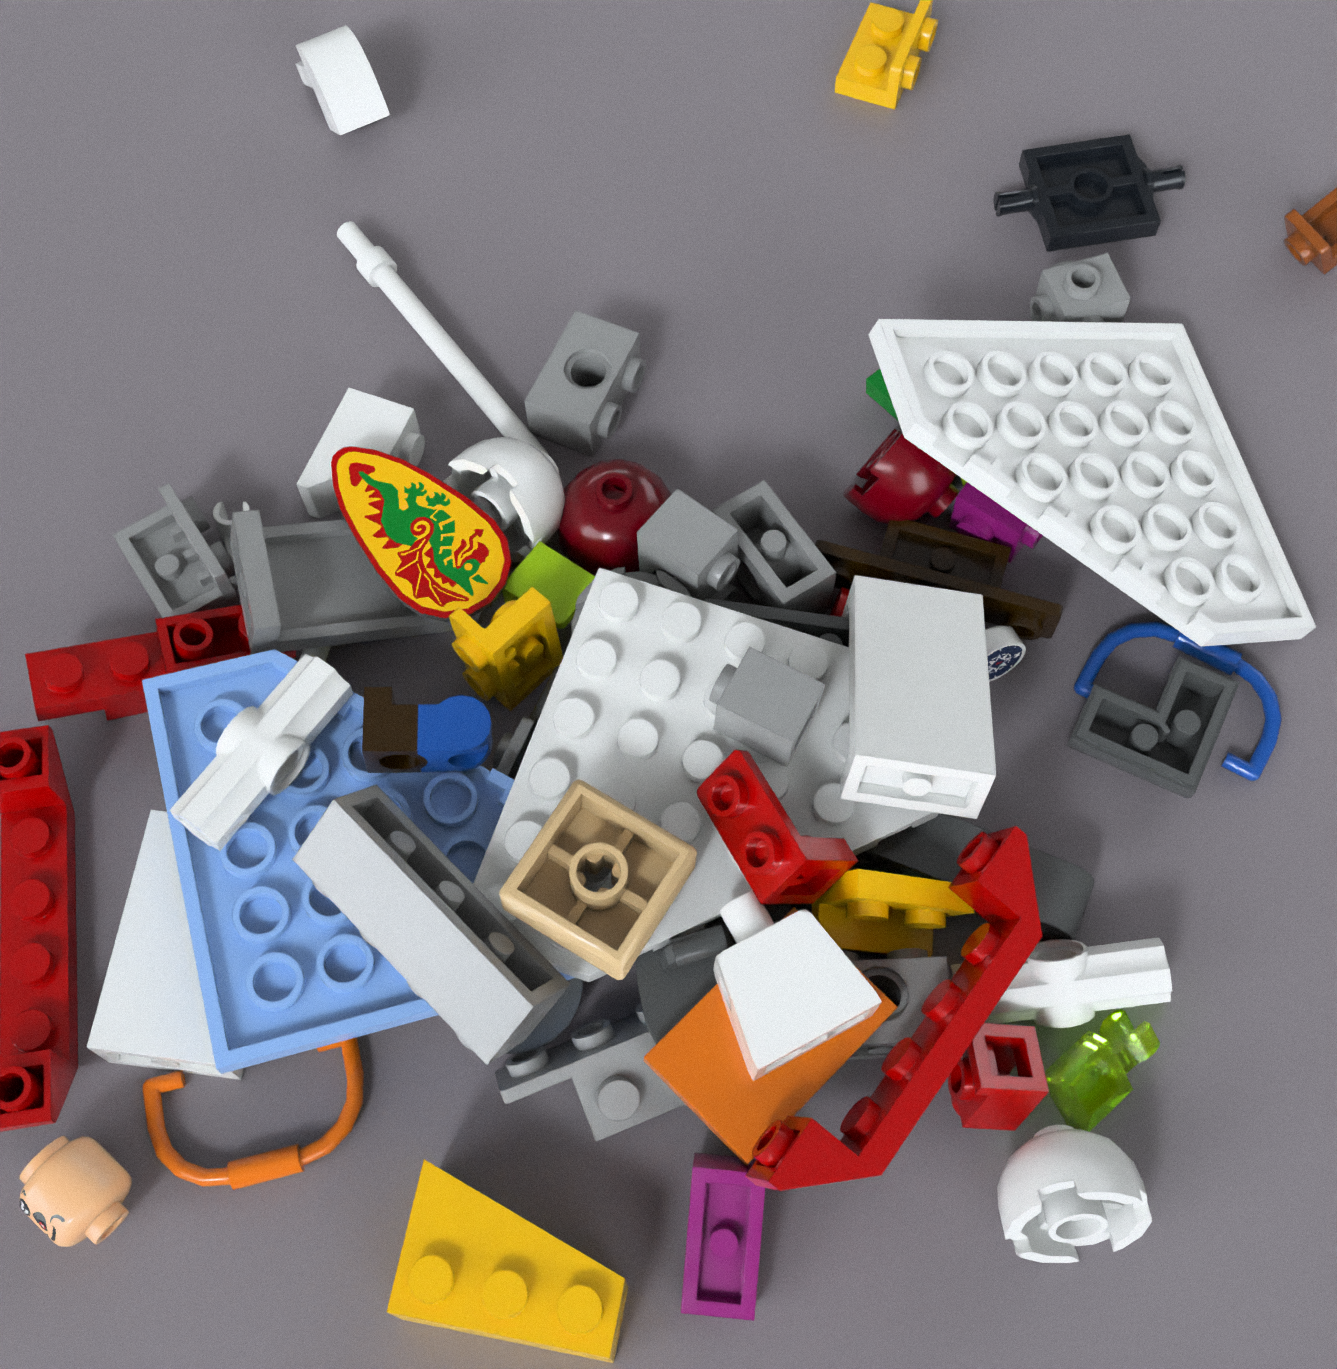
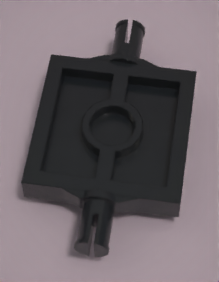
[993,134,1185,252]

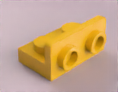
[835,0,938,110]
[449,587,563,711]
[812,869,974,957]

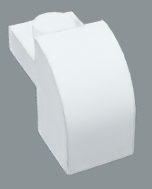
[295,25,390,135]

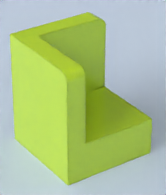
[503,541,595,629]

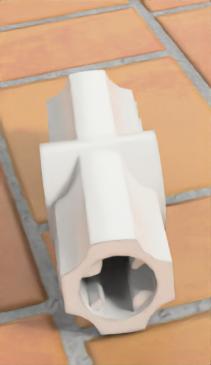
[169,654,353,851]
[951,937,1172,1028]

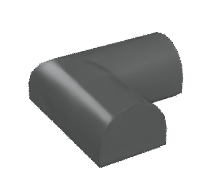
[1066,656,1240,799]

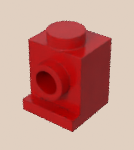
[948,1023,1049,1131]

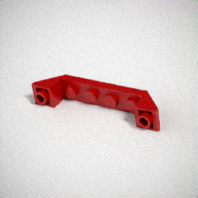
[0,725,78,1132]
[745,826,1042,1191]

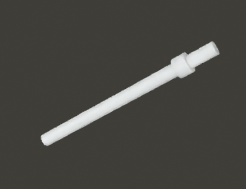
[337,221,549,455]

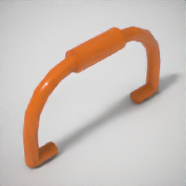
[142,1037,364,1190]

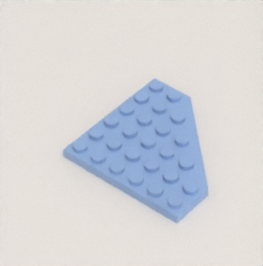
[142,649,575,1074]

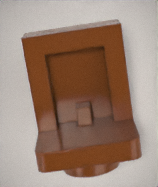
[1283,187,1337,275]

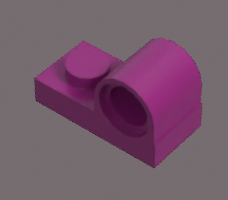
[681,1152,765,1321]

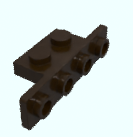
[815,520,1063,640]

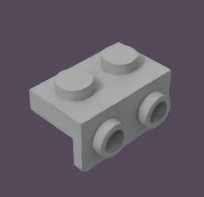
[112,483,240,618]

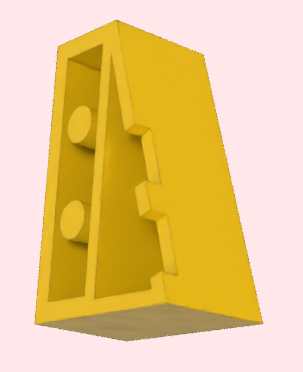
[386,1159,628,1363]

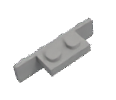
[495,1003,685,1141]

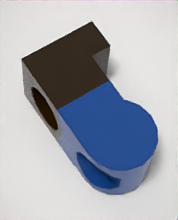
[362,687,493,773]

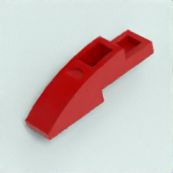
[25,605,296,722]

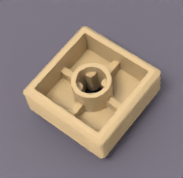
[499,779,697,980]

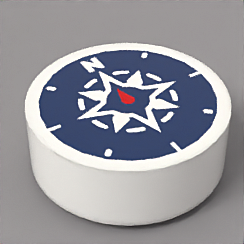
[985,625,1026,682]

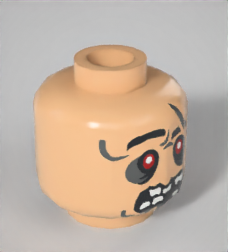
[19,1136,132,1247]

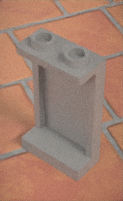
[230,510,481,654]

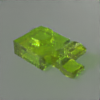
[1045,1009,1160,1132]

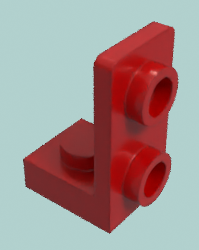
[697,750,858,904]

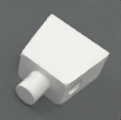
[713,891,882,1081]

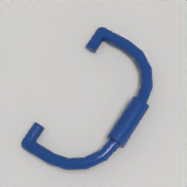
[1074,621,1282,781]

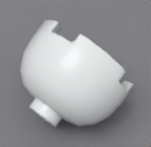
[443,437,565,563]
[997,1125,1152,1263]

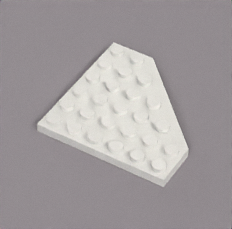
[868,319,1316,647]
[473,568,939,982]

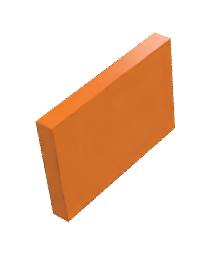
[644,907,898,1166]

